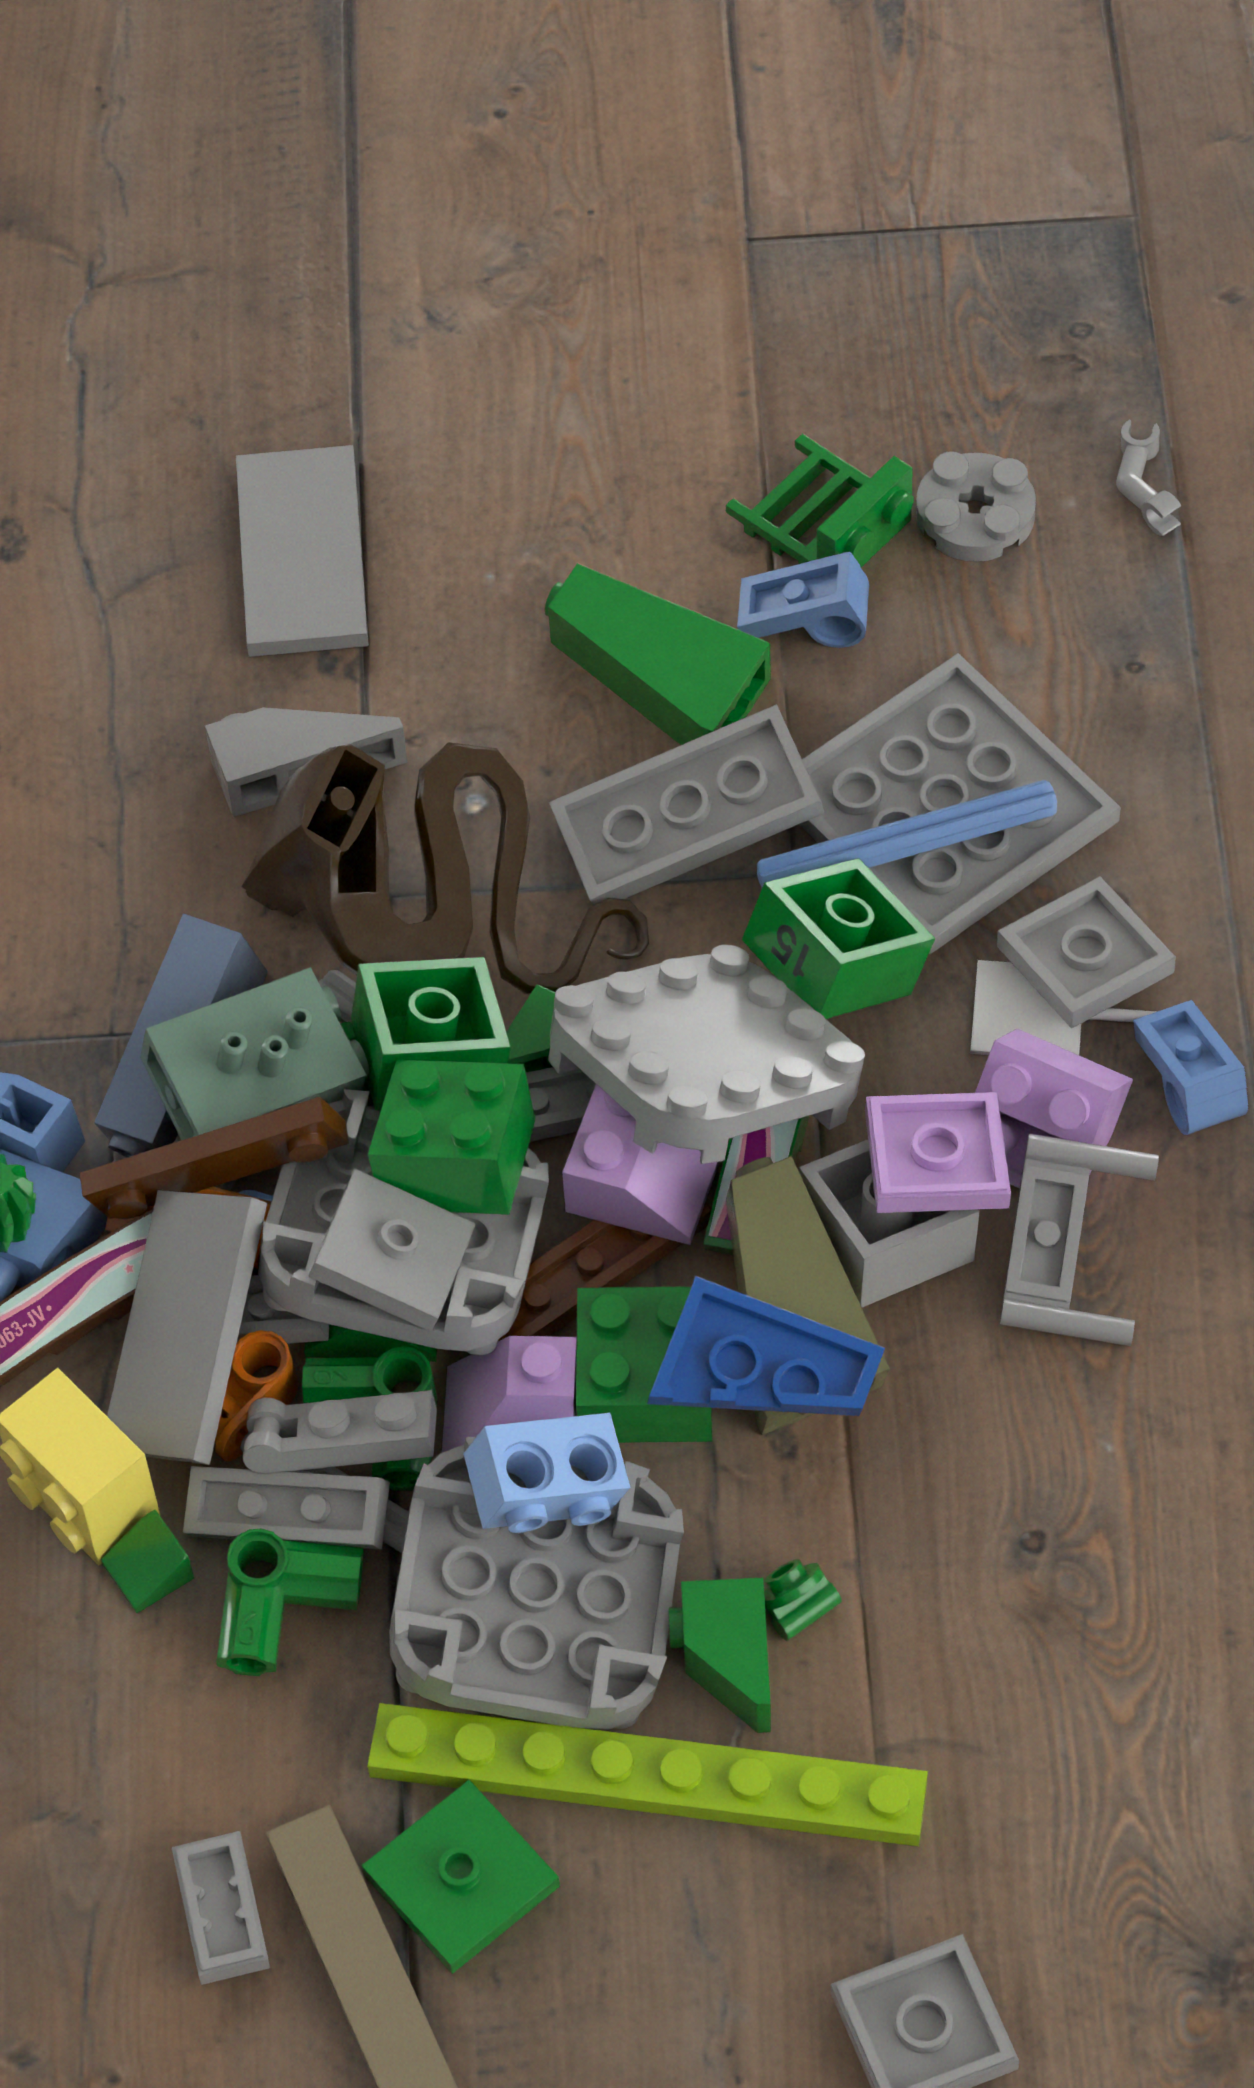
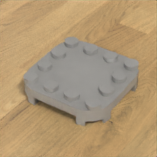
[548,945,865,1164]
[258,1089,549,1355]
[389,1437,684,1730]

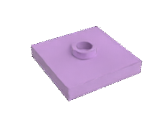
[865,1092,1011,1213]

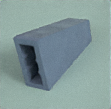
[94,913,268,1158]

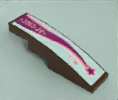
[0,1208,154,1387]

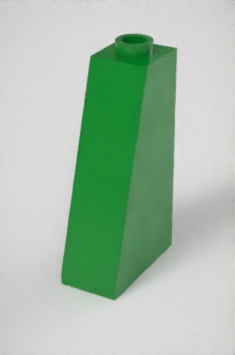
[545,563,771,745]

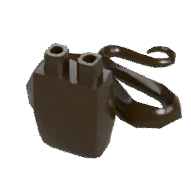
[241,742,649,995]

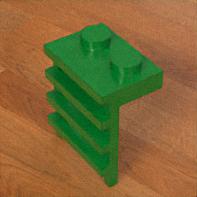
[726,433,914,568]

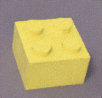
[0,1367,160,1566]

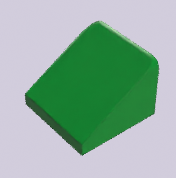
[101,1510,194,1613]

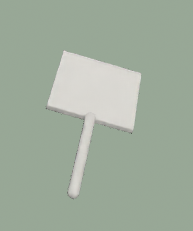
[970,960,1157,1055]

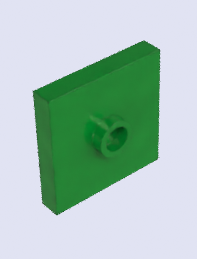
[361,1780,560,1974]

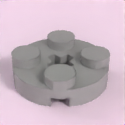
[916,452,1036,562]

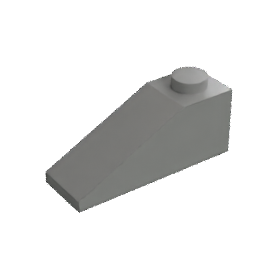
[205,707,407,817]

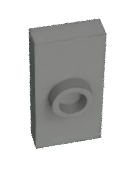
[172,1831,270,1985]

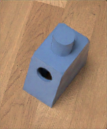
[0,1149,108,1302]

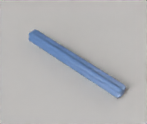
[757,780,1057,888]

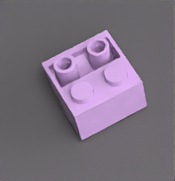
[975,1029,1133,1188]

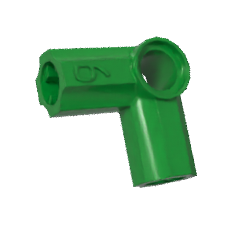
[302,1346,438,1491]
[216,1528,364,1676]

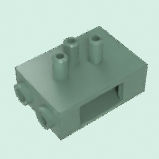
[140,967,369,1140]

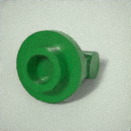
[764,1559,842,1641]

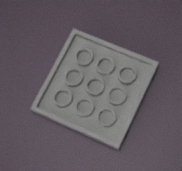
[799,653,1121,954]

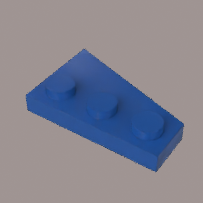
[647,1276,885,1416]

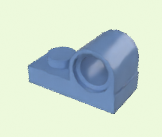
[737,551,869,648]
[1133,1000,1248,1135]

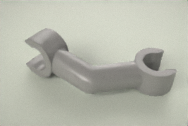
[1116,419,1181,536]

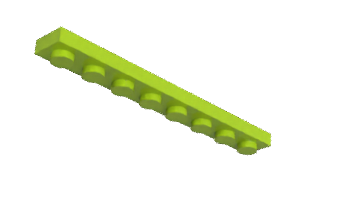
[367,1703,928,1847]

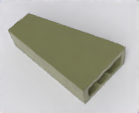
[726,1156,890,1435]

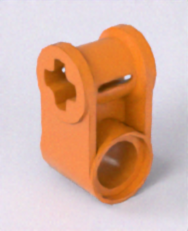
[214,1330,299,1461]

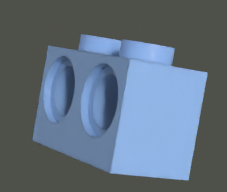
[464,1413,631,1533]

